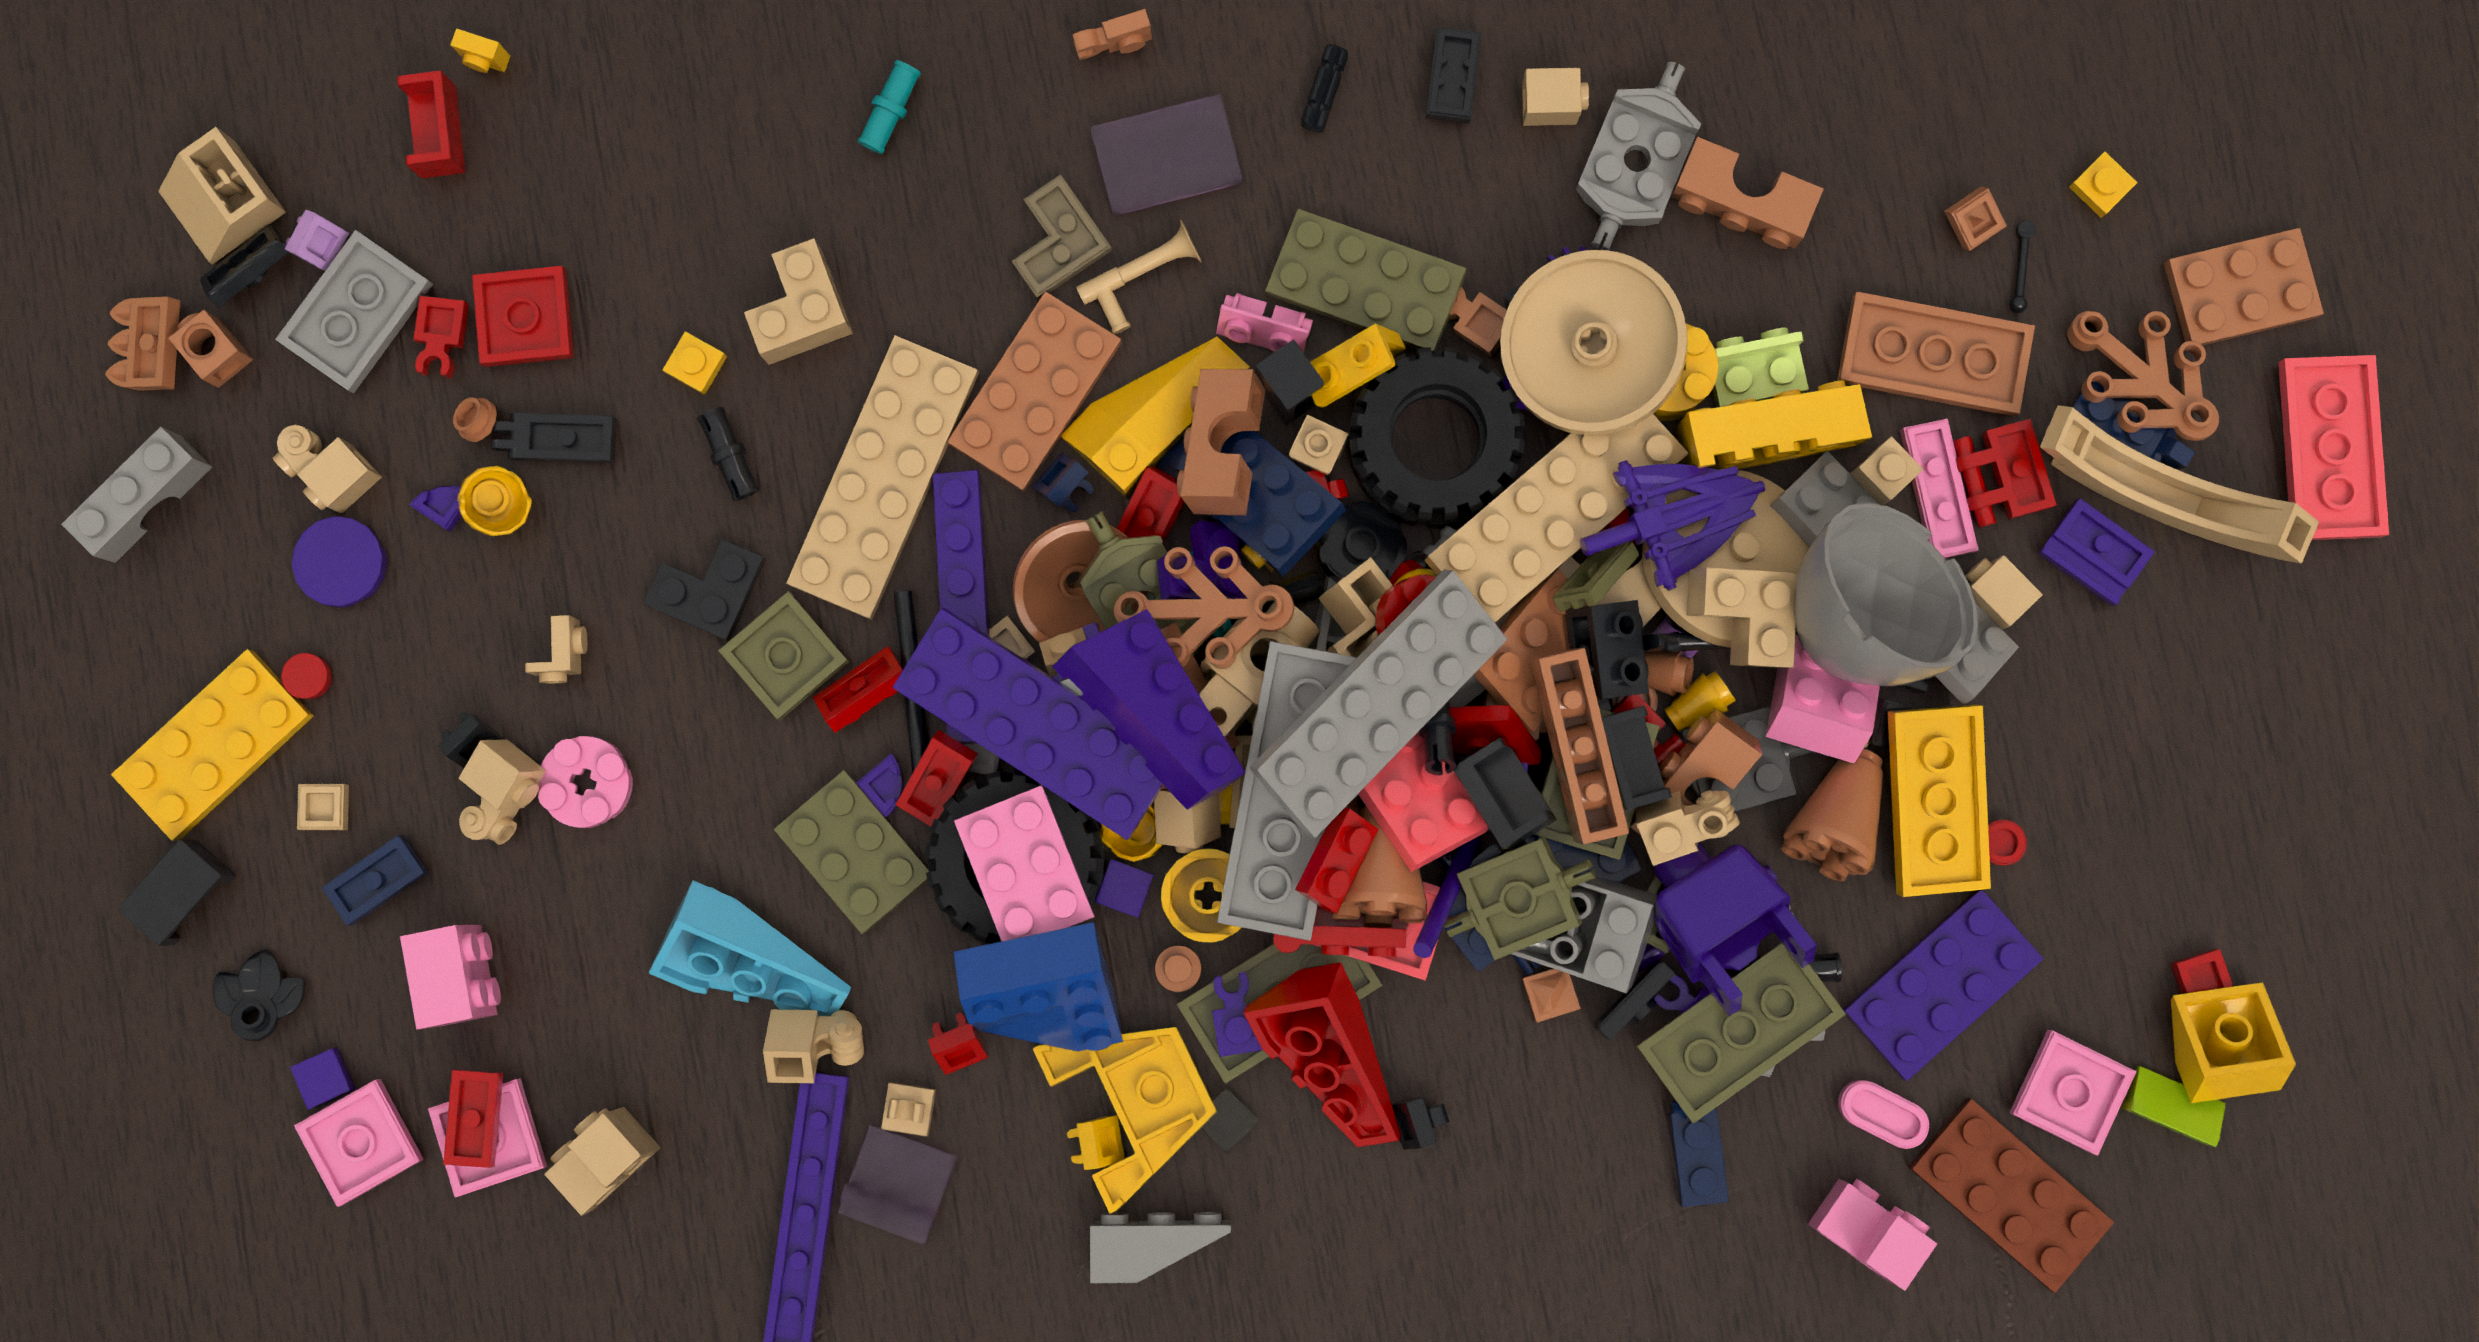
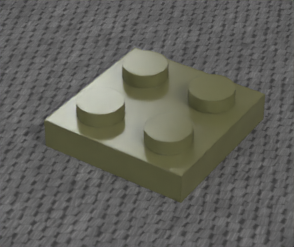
[718,591,850,721]

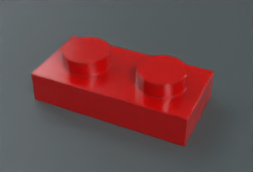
[1117,466,1184,544]
[812,646,904,733]
[896,730,978,827]
[1295,807,1379,914]
[443,1069,503,1168]

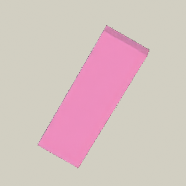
[1900,419,1979,559]

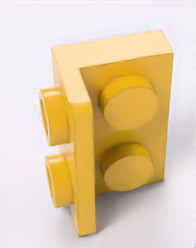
[1310,323,1406,408]

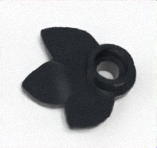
[212,949,305,1042]

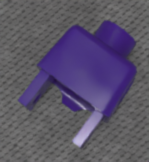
[1654,842,1817,1016]

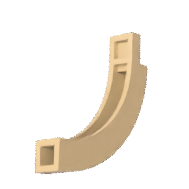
[2040,405,2319,564]

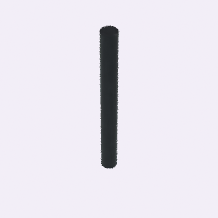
[894,591,928,773]

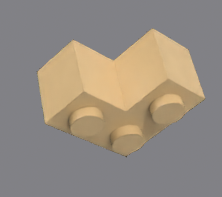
[744,238,853,365]
[1318,557,1393,657]
[1687,567,1798,668]
[544,1107,661,1216]

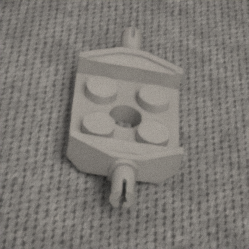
[1576,62,1701,251]

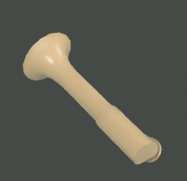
[1076,220,1202,335]

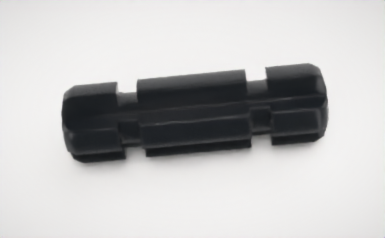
[1301,44,1348,133]

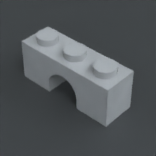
[61,427,212,563]

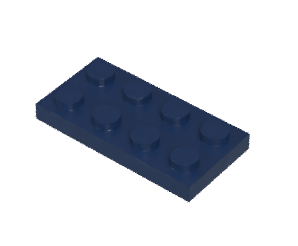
[1155,431,1346,577]

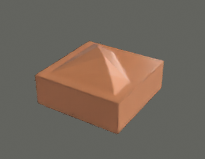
[1944,186,2007,251]
[1521,968,1581,1023]

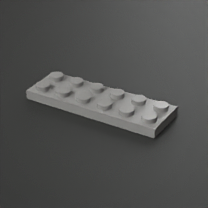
[1770,451,2019,705]
[1249,569,1508,838]
[1217,641,1357,941]

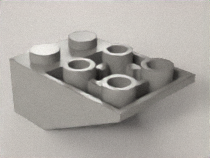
[1512,873,1657,993]

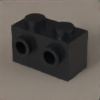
[1565,600,1649,700]

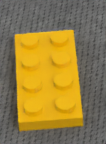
[111,649,314,841]
[1888,704,1991,897]

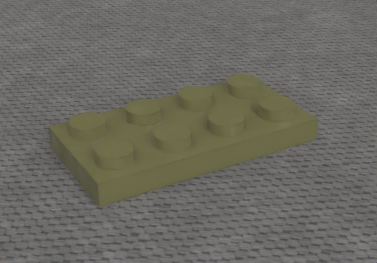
[1265,209,1467,353]
[1636,942,1846,1124]
[1177,944,1383,1084]

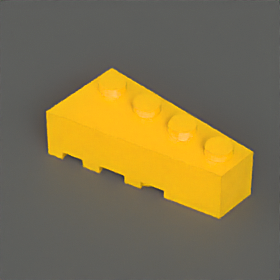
[1674,380,1872,470]

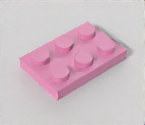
[954,785,1095,941]

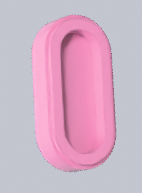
[1838,1080,1929,1149]

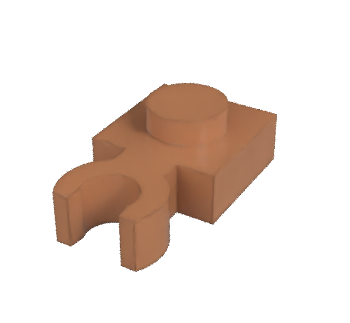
[1072,9,1152,60]
[1449,287,1507,357]

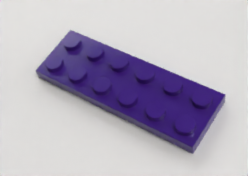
[893,608,1163,840]

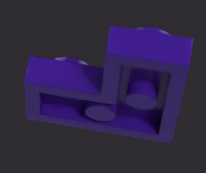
[1156,520,1247,600]

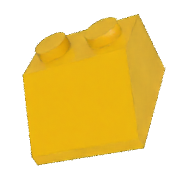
[2171,982,2296,1103]

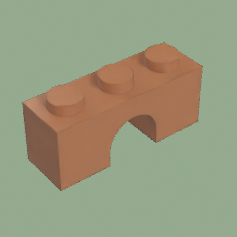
[1670,137,1824,249]
[1177,369,1265,515]
[1631,708,1762,835]

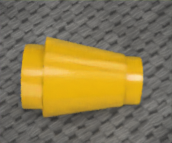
[1664,670,1736,732]

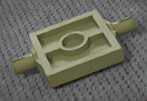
[1444,836,1596,960]

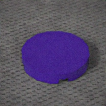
[292,516,387,608]

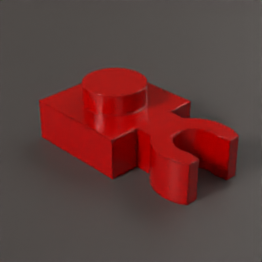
[413,296,469,379]

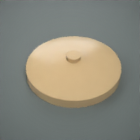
[1500,250,1688,435]
[1642,469,1810,648]

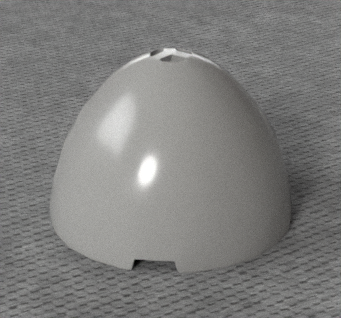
[1794,503,1978,687]

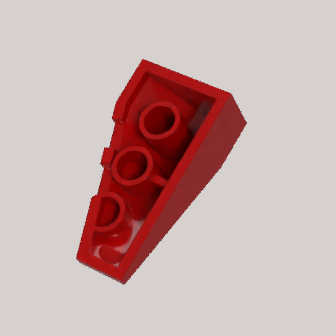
[1243,962,1401,1147]

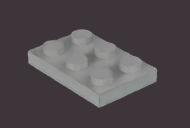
[275,230,433,394]

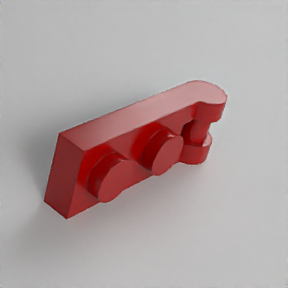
[1273,925,1406,957]

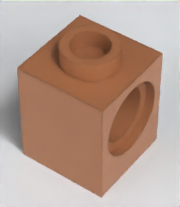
[168,310,254,388]

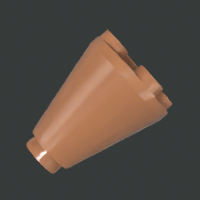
[1781,749,1883,882]
[1332,805,1427,928]

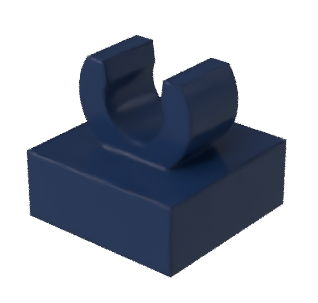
[1032,453,1094,512]

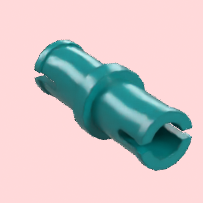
[857,60,921,155]

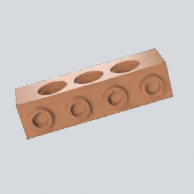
[1530,648,1629,845]

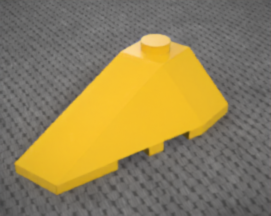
[1061,337,1250,498]

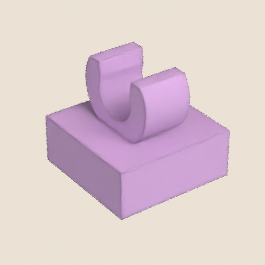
[285,210,349,271]

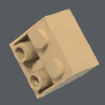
[158,127,286,265]

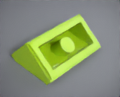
[2121,1066,2226,1148]

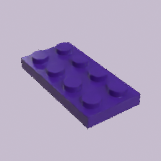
[1843,890,2044,1081]

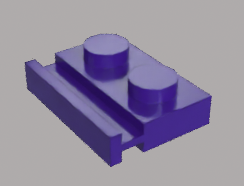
[2037,498,2155,606]

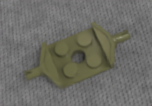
[1078,511,1201,656]

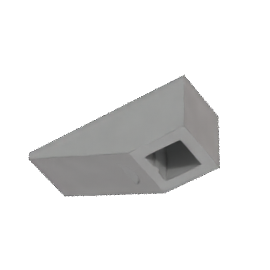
[1090,1212,1231,1283]

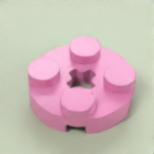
[538,736,633,828]

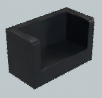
[1256,339,1324,427]
[1602,706,1672,810]
[1454,738,1557,850]
[117,839,236,946]

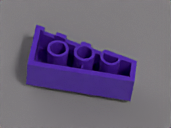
[1052,609,1246,810]

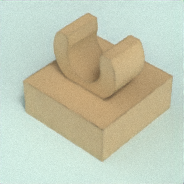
[881,1082,936,1136]

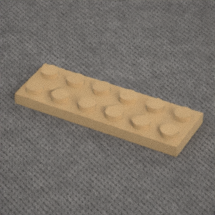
[786,335,979,620]
[1424,414,1689,623]

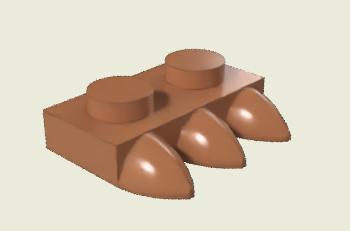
[105,296,180,391]

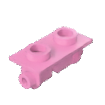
[1216,293,1313,353]

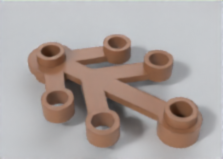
[2067,311,2219,441]
[1114,546,1294,669]

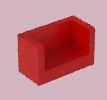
[397,70,466,179]

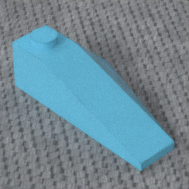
[649,880,851,1016]

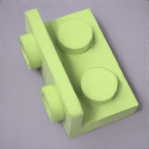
[1713,328,1809,407]

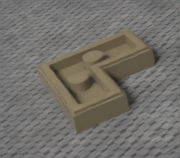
[1012,174,1112,300]

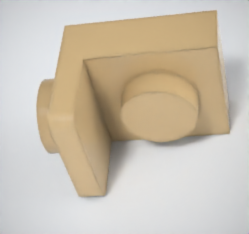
[1289,415,1349,475]

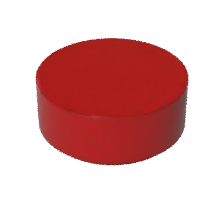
[281,653,332,700]
[1988,820,2027,866]

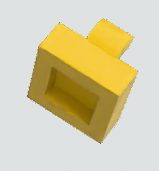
[1067,1115,1125,1170]

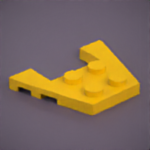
[1033,1027,1218,1214]

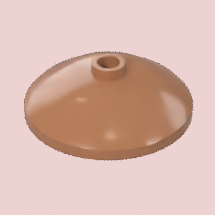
[1012,520,1148,642]

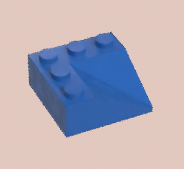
[954,922,1123,1051]

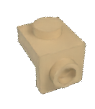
[525,615,588,684]

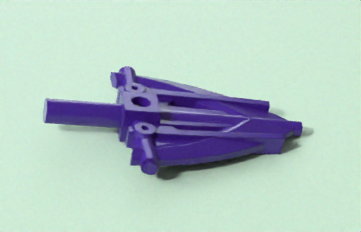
[1580,460,1765,591]

